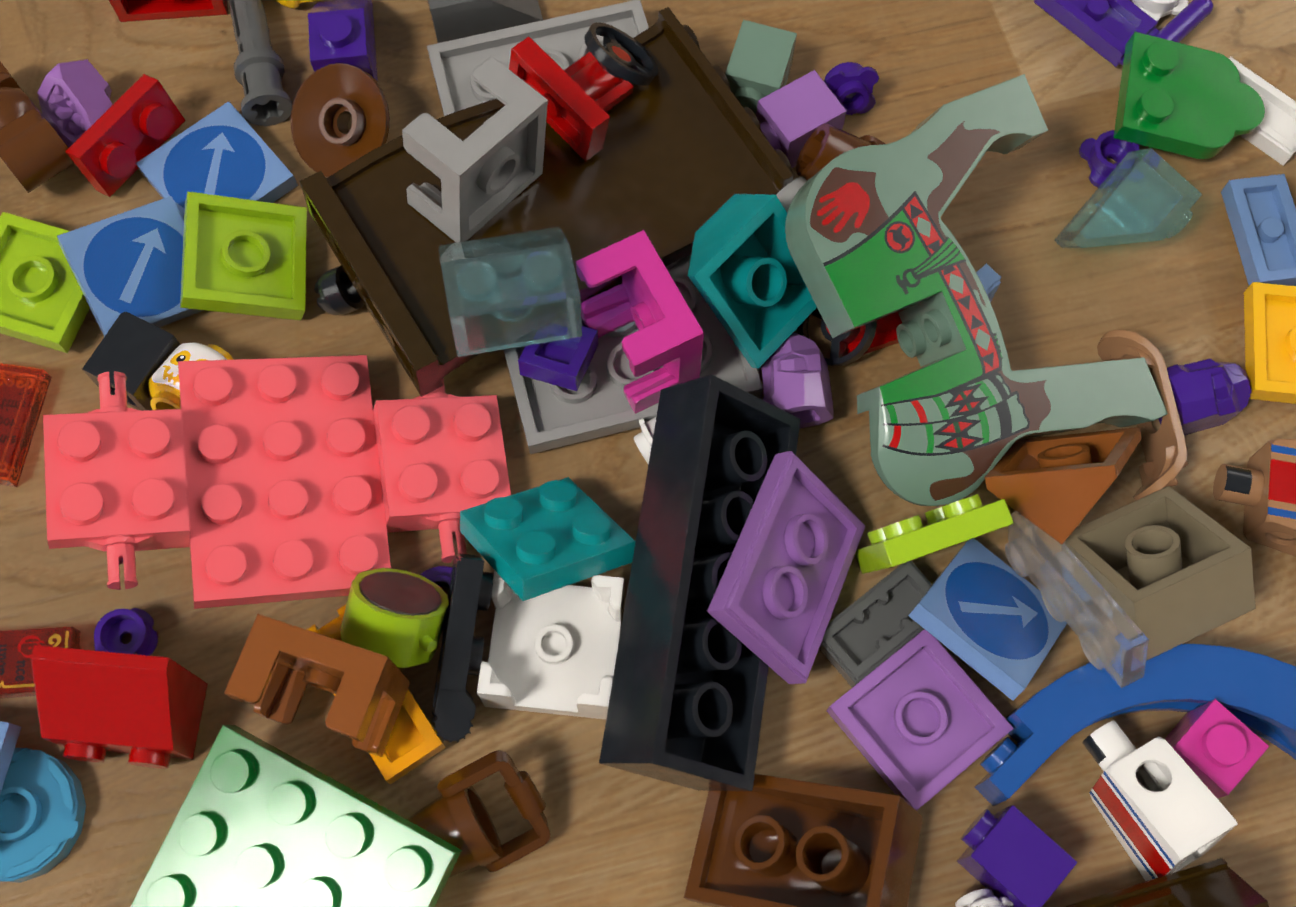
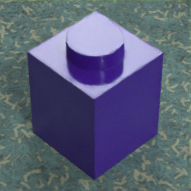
[957,805,1078,907]

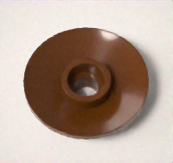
[291,63,390,177]

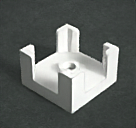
[477,571,625,720]

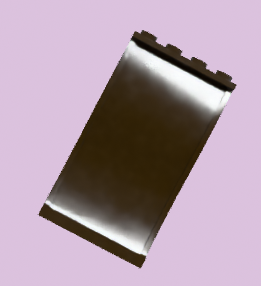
[300,7,794,397]

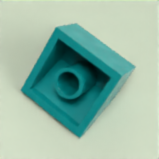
[688,194,817,369]

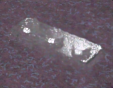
[1005,511,1149,688]

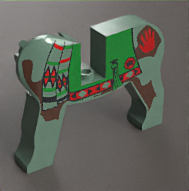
[785,74,1168,506]

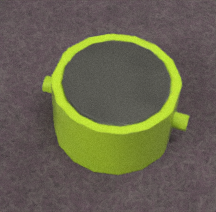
[340,568,449,668]

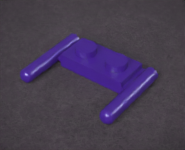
[1034,0,1213,67]

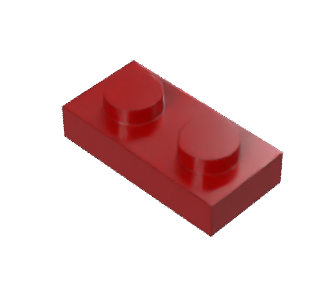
[65,74,186,197]

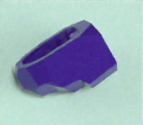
[1158,359,1251,435]

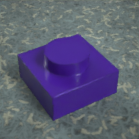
[518,316,599,391]

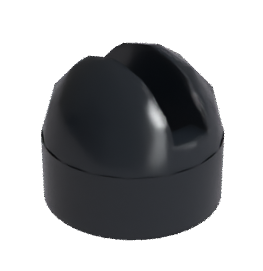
[314,265,364,315]

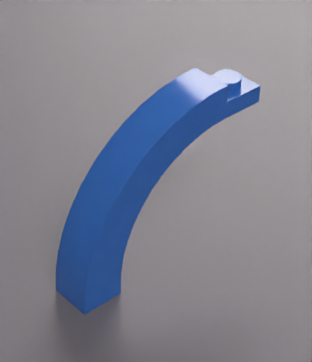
[975,644,1296,806]

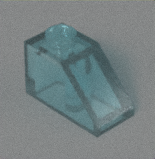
[1054,148,1202,248]

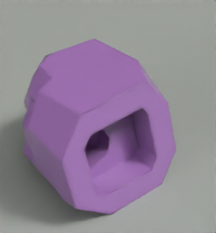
[37,59,113,147]
[761,333,834,428]

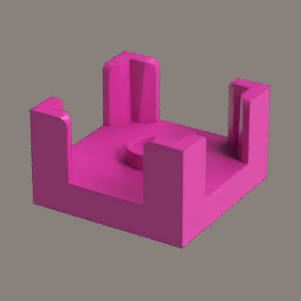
[576,230,704,414]

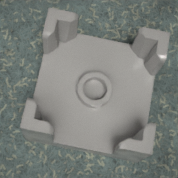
[402,56,548,246]

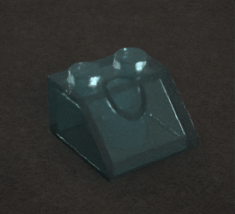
[439,227,582,357]

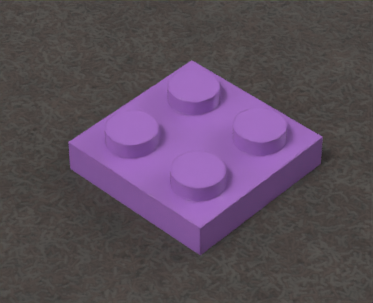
[827,629,1014,811]

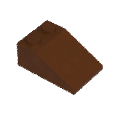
[684,774,923,907]

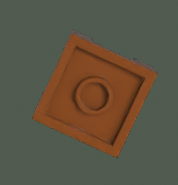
[224,614,410,757]

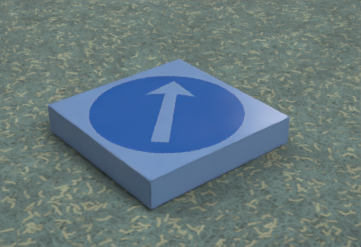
[136,101,298,220]
[57,196,204,337]
[908,538,1072,701]

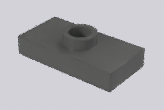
[819,561,932,688]

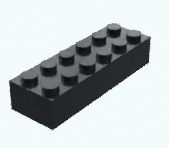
[599,374,801,791]

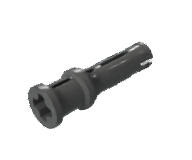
[229,0,292,126]

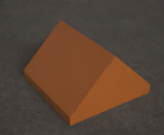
[984,427,1142,545]

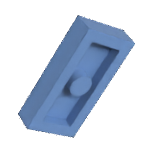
[1221,174,1296,286]

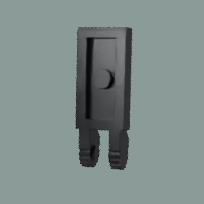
[431,553,493,743]

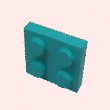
[460,477,636,601]

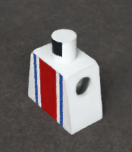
[1082,720,1238,881]

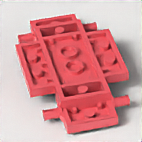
[43,355,511,609]

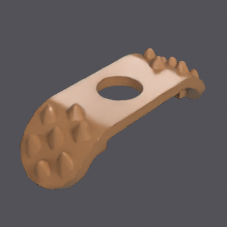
[1097,330,1188,501]

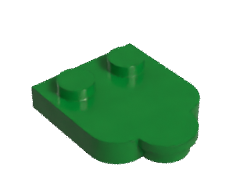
[1113,32,1265,159]

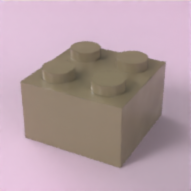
[1061,486,1256,663]

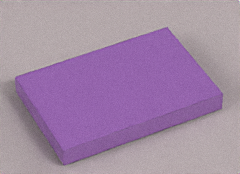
[707,451,865,684]

